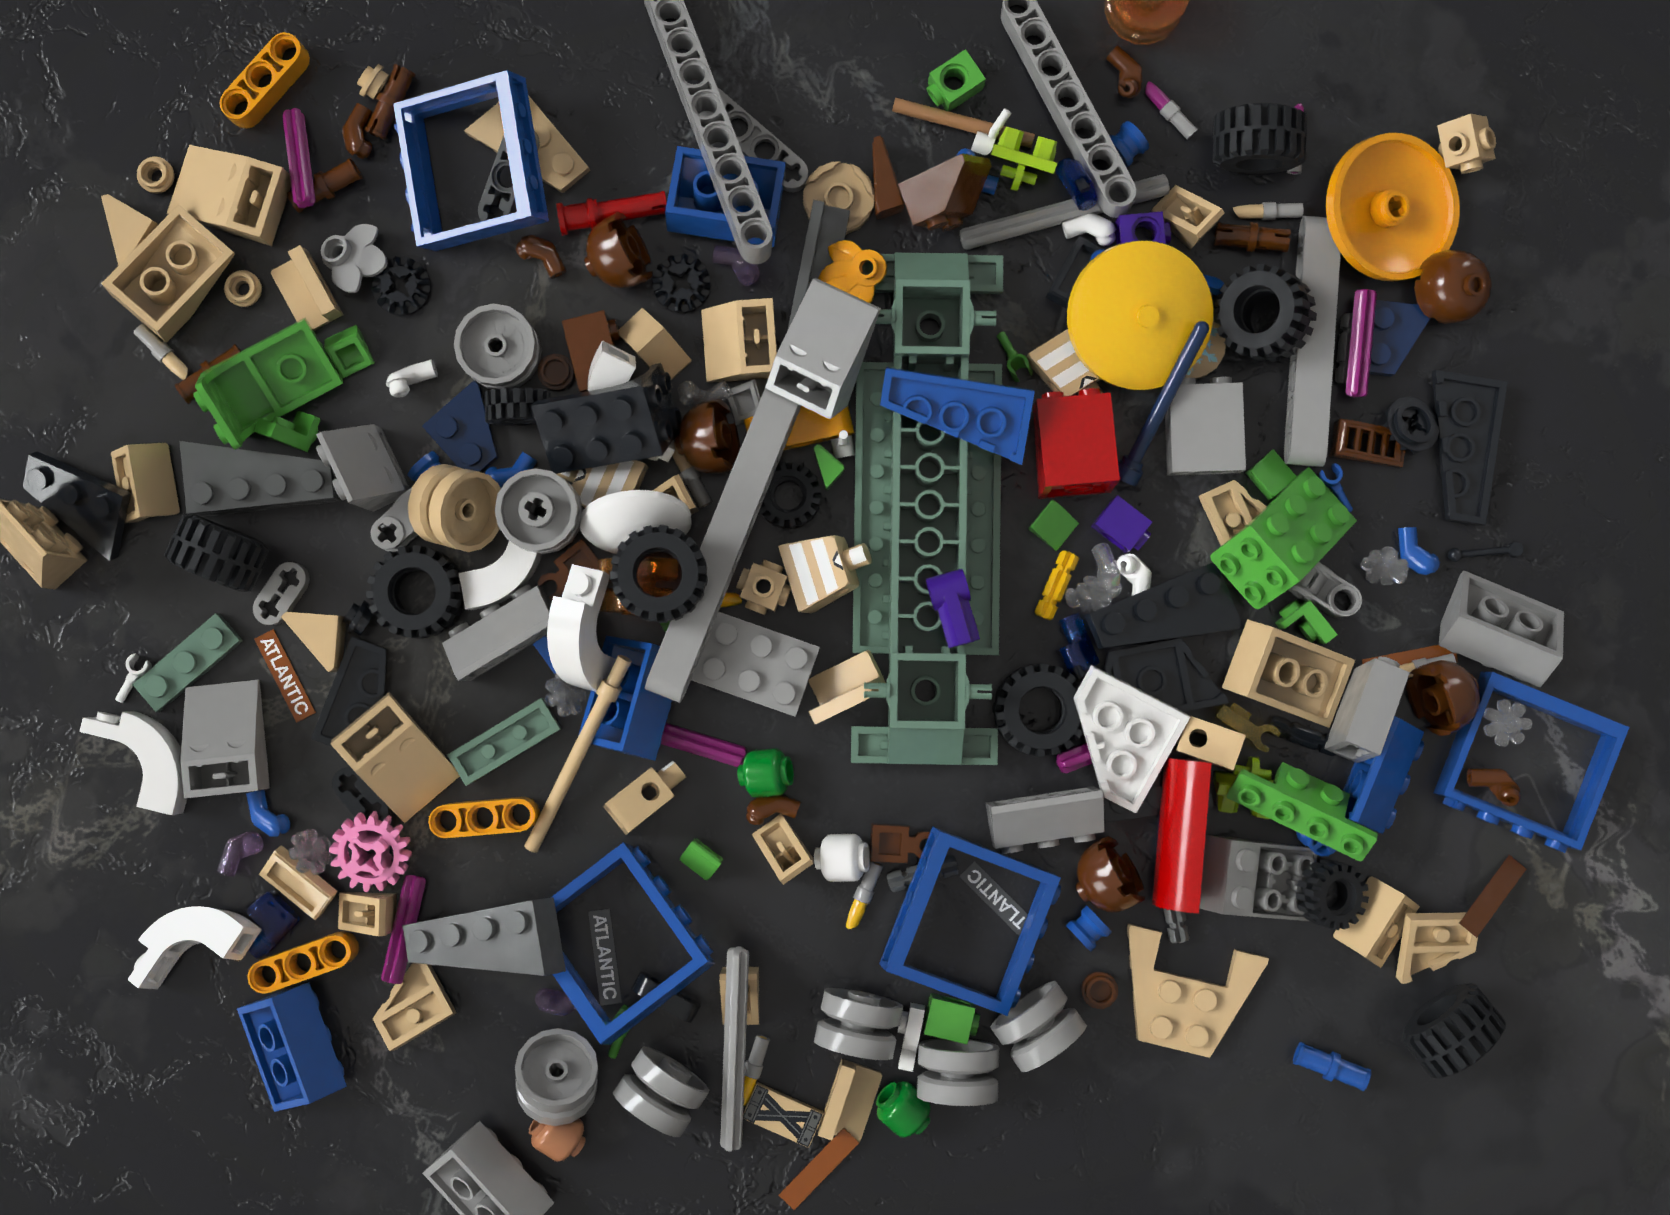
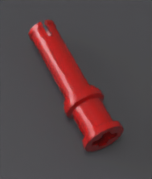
[556,190,667,236]

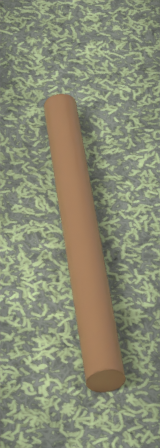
[892,98,1035,148]

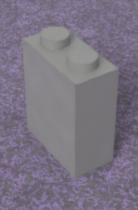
[1165,377,1246,476]
[1324,657,1410,763]

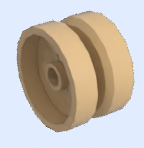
[408,464,501,552]

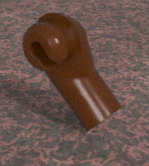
[1106,45,1142,99]
[342,103,373,159]
[516,235,567,279]
[1467,769,1521,807]
[746,795,801,825]

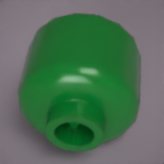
[737,748,794,798]
[876,1081,931,1137]

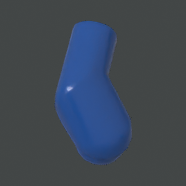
[1398,527,1440,575]
[246,790,290,837]

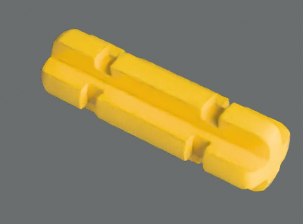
[1035,550,1079,620]

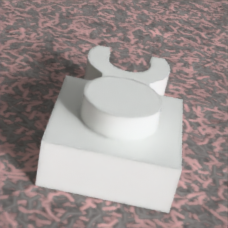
[897,1002,925,1072]

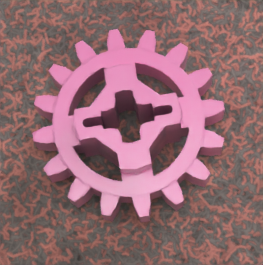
[329,811,412,892]

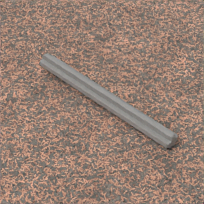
[959,174,1170,250]
[720,946,749,1152]

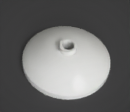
[580,490,692,554]

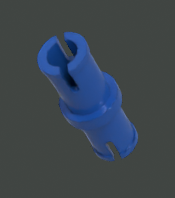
[1293,1042,1371,1091]

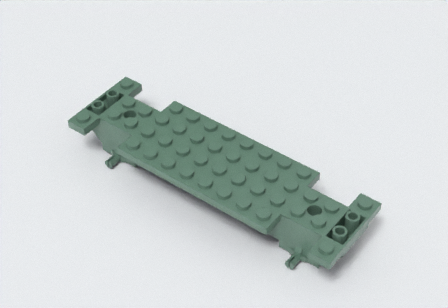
[851,252,1003,765]

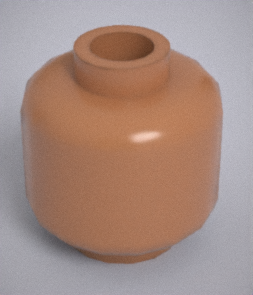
[529,1118,586,1162]

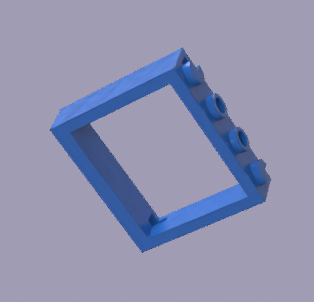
[393,70,549,251]
[1433,672,1630,853]
[879,826,1061,1016]
[552,842,716,1045]

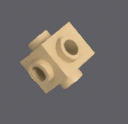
[1437,114,1496,174]
[736,559,791,615]

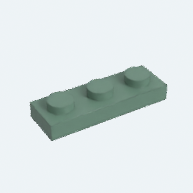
[132,613,243,712]
[447,698,562,786]

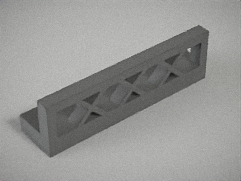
[787,200,850,331]

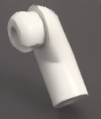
[386,359,438,398]

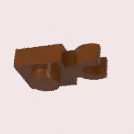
[537,539,606,601]
[870,823,930,863]

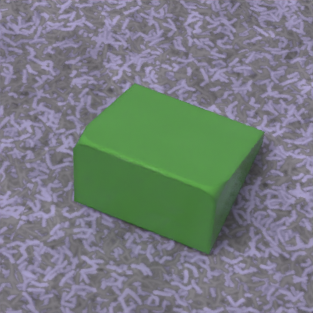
[324,325,375,379]
[813,444,845,491]
[1245,449,1297,500]
[1028,499,1079,551]
[680,838,723,880]

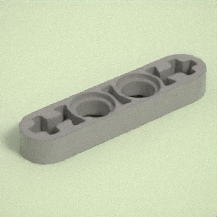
[699,88,808,193]

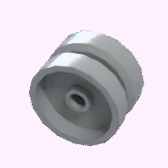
[454,303,542,390]
[495,468,583,554]
[990,981,1087,1072]
[814,988,903,1060]
[515,1028,598,1126]
[917,1039,1000,1106]
[613,1046,709,1137]

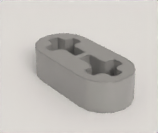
[253,562,310,625]

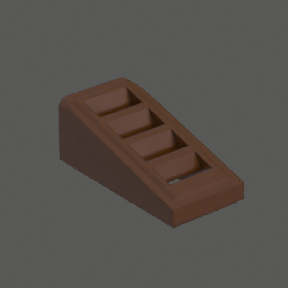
[872,135,904,220]
[1330,418,1405,468]

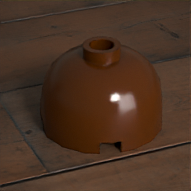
[584,212,653,288]
[1414,250,1492,324]
[675,399,740,474]
[1406,660,1480,736]
[1076,836,1145,912]

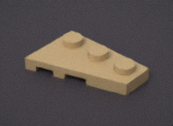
[464,95,590,193]

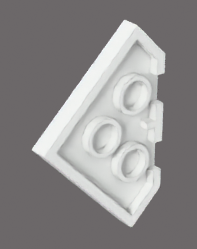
[1073,665,1190,813]

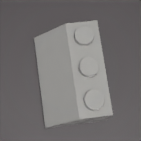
[1439,570,1564,688]
[442,584,551,681]
[986,786,1104,854]
[422,1121,554,1215]

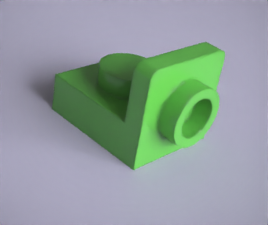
[254,411,320,452]
[1275,599,1338,644]

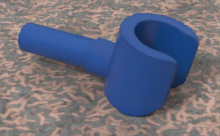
[1319,463,1353,512]

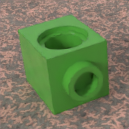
[926,49,986,112]
[922,993,980,1044]

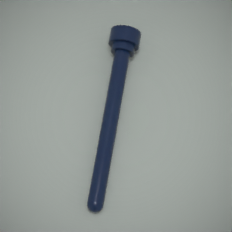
[1118,321,1209,486]

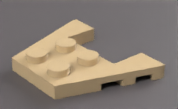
[1127,923,1269,1058]

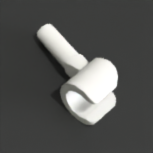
[971,108,1012,155]
[831,430,855,459]
[115,653,152,703]

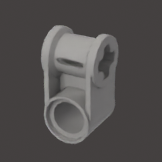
[370,487,418,552]
[1288,562,1362,618]

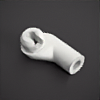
[1062,213,1116,246]
[1116,554,1152,595]

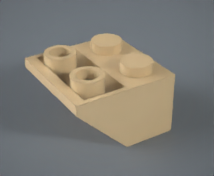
[701,298,777,383]

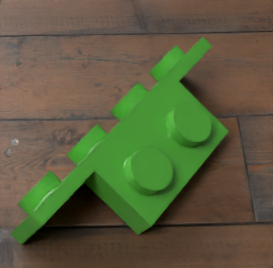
[1227,762,1378,861]

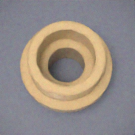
[357,64,389,99]
[137,156,174,194]
[224,270,262,307]

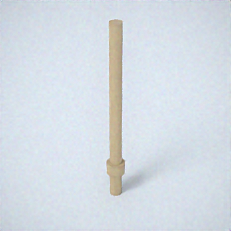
[524,655,632,853]

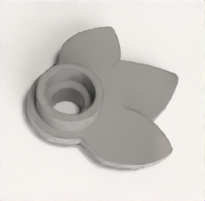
[321,224,388,293]

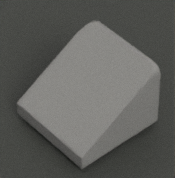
[726,379,768,425]

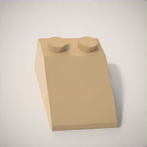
[101,204,235,343]
[1222,619,1355,728]

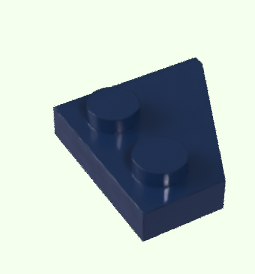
[1369,300,1430,377]
[422,380,499,473]

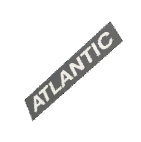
[959,861,1028,936]
[588,909,622,1006]

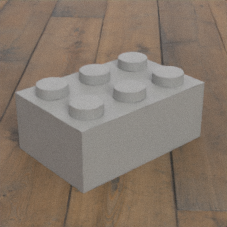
[691,612,820,717]

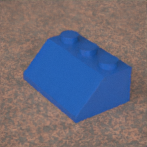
[665,146,786,247]
[578,636,672,761]
[1343,716,1424,834]
[237,982,347,1112]

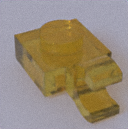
[1214,702,1281,752]

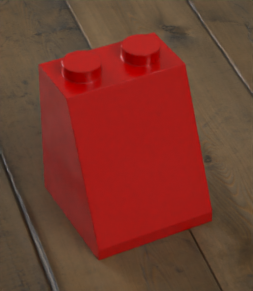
[1033,388,1120,499]

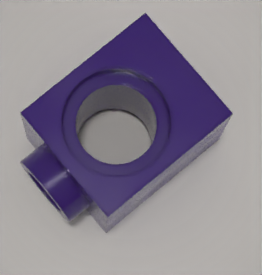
[1114,211,1171,245]
[1091,495,1152,553]

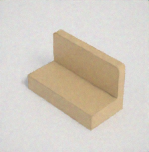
[271,245,343,331]
[111,443,180,523]
[809,650,886,724]
[1333,876,1420,968]
[818,1059,882,1142]

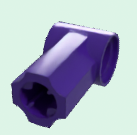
[926,568,980,649]

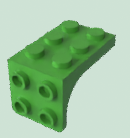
[193,317,343,450]
[1210,467,1357,609]

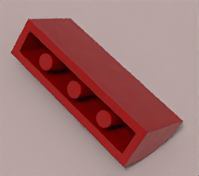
[1152,758,1212,914]

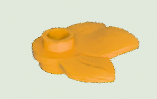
[818,240,887,303]

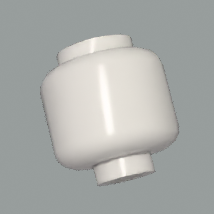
[814,834,870,882]

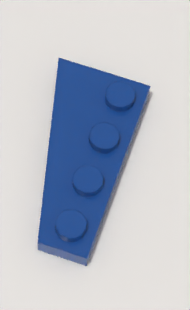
[880,367,1035,465]

